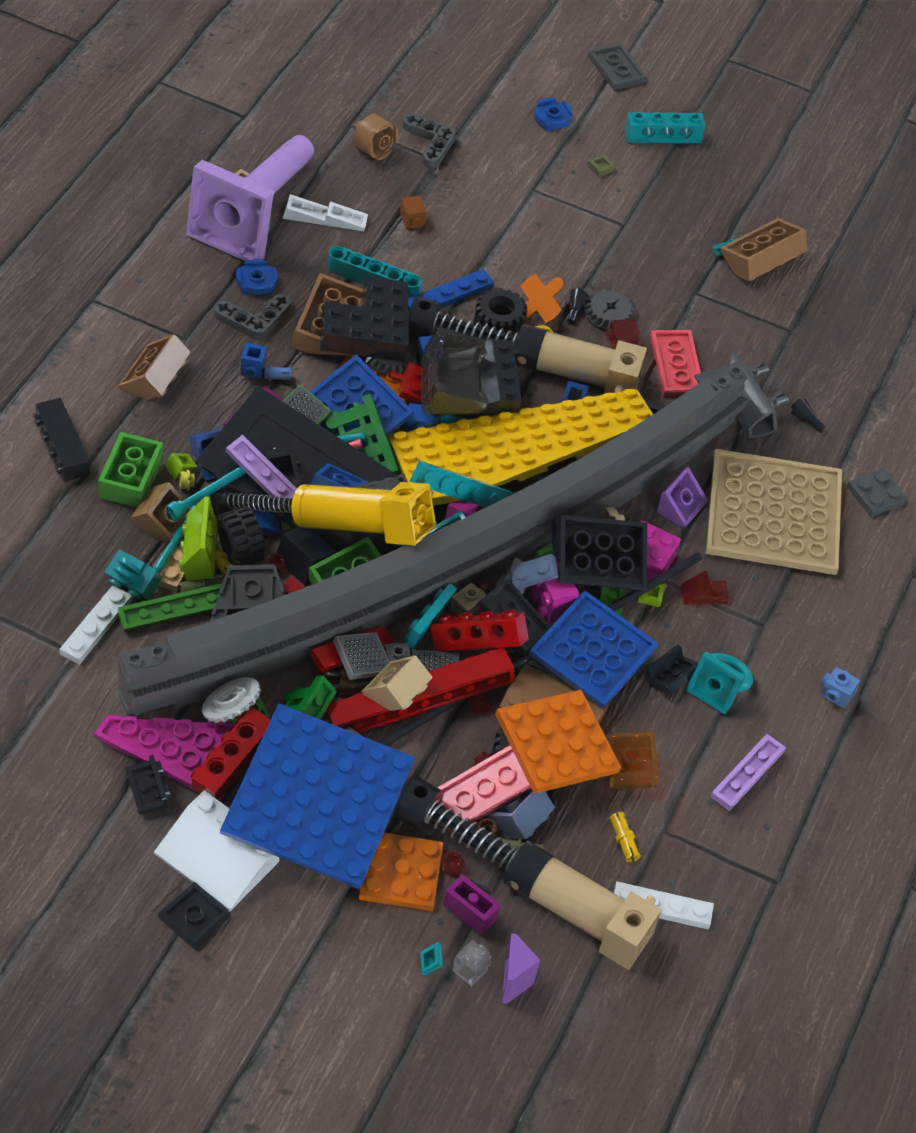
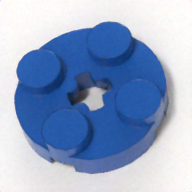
[534,98,572,131]
[236,259,278,295]

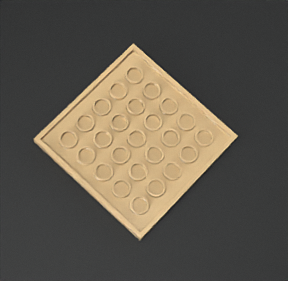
[705,449,842,575]

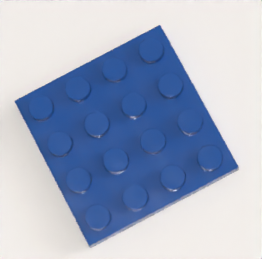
[310,355,414,447]
[529,591,659,709]

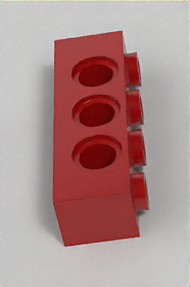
[430,610,529,651]
[191,707,271,801]

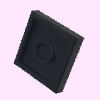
[158,881,231,949]

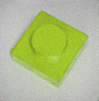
[638,581,665,607]

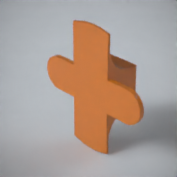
[520,273,564,323]

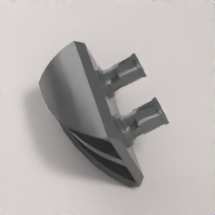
[730,353,789,438]

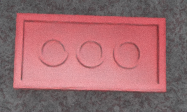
[650,330,701,397]
[438,745,531,824]

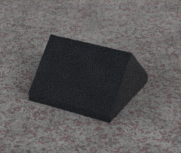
[275,527,337,586]

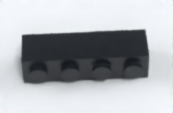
[33,397,90,482]

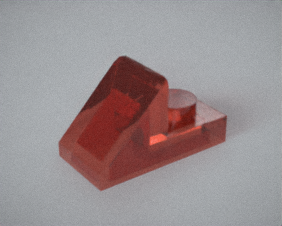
[680,571,729,604]

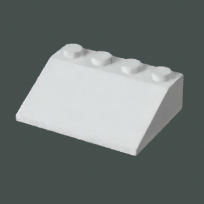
[154,790,279,911]

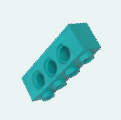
[624,112,705,143]

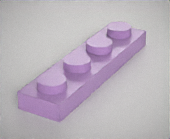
[225,435,297,498]
[710,734,786,811]

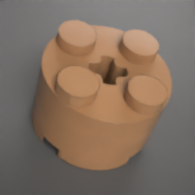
[354,113,399,160]

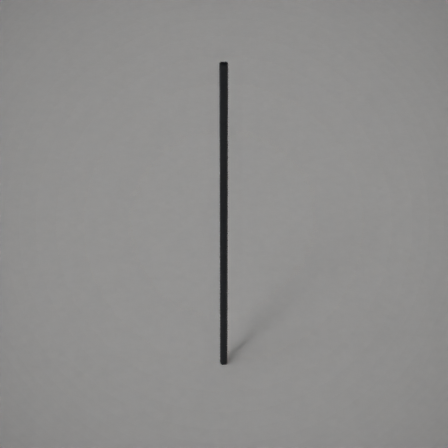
[376,552,702,746]

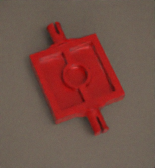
[388,362,453,413]

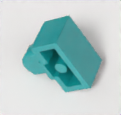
[104,549,163,600]

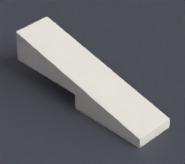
[282,194,368,231]

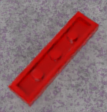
[310,625,396,672]

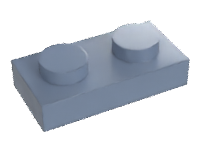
[511,554,558,590]

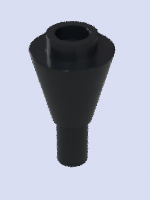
[567,288,589,324]
[791,398,826,432]

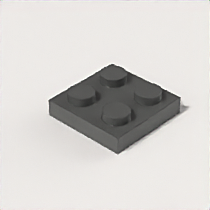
[847,468,908,517]

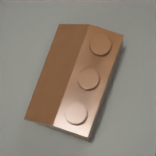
[118,334,191,400]

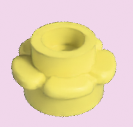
[179,469,195,492]

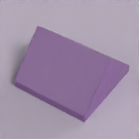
[657,466,708,527]
[502,933,540,1004]

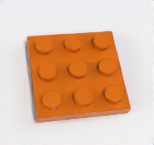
[359,833,444,912]

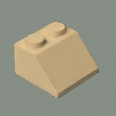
[361,655,432,711]

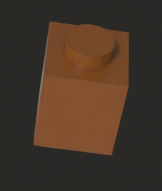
[400,196,427,229]

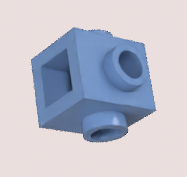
[821,667,860,708]

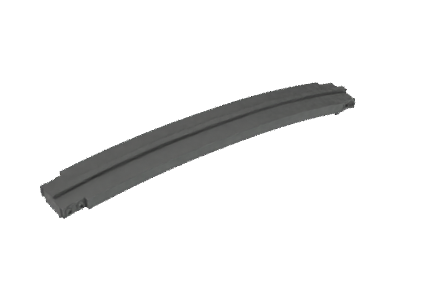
[117,360,748,716]

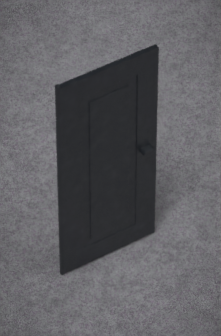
[195,386,448,556]

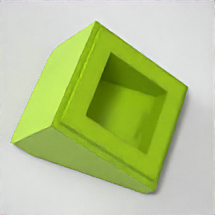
[165,453,199,479]

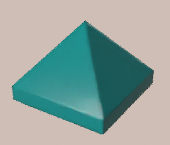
[420,942,444,976]

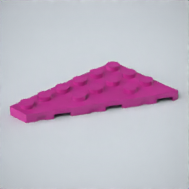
[94,715,251,801]

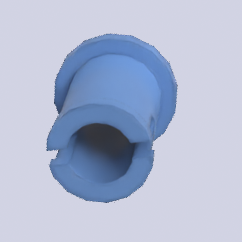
[264,364,291,382]

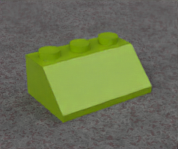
[179,497,218,581]

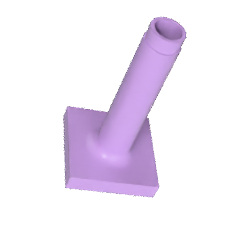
[186,135,314,261]

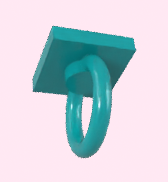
[686,652,753,715]

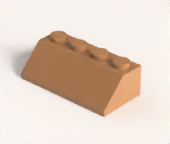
[720,218,807,281]

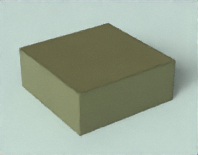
[587,154,615,177]

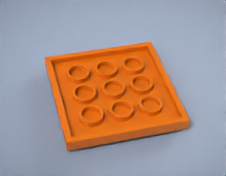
[495,690,621,794]

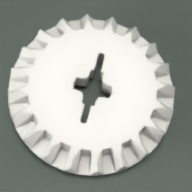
[202,677,261,723]

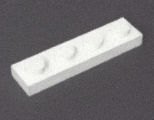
[59,585,132,665]
[614,882,714,930]

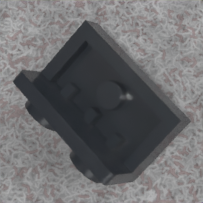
[647,645,698,695]
[125,755,171,815]

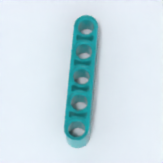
[328,246,422,298]

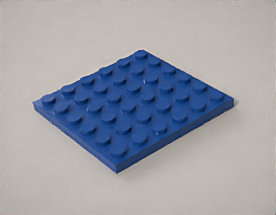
[220,703,415,890]

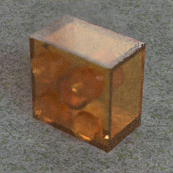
[606,732,659,790]

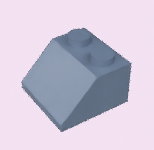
[483,789,555,839]

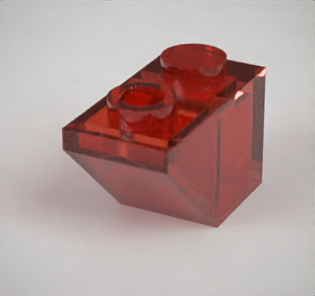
[606,319,640,350]

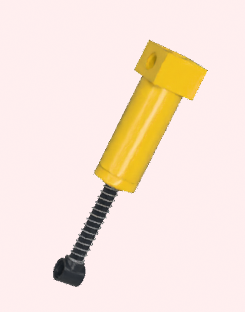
[208,482,436,546]

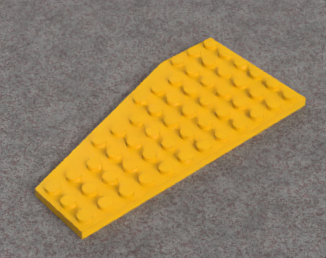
[388,389,653,506]

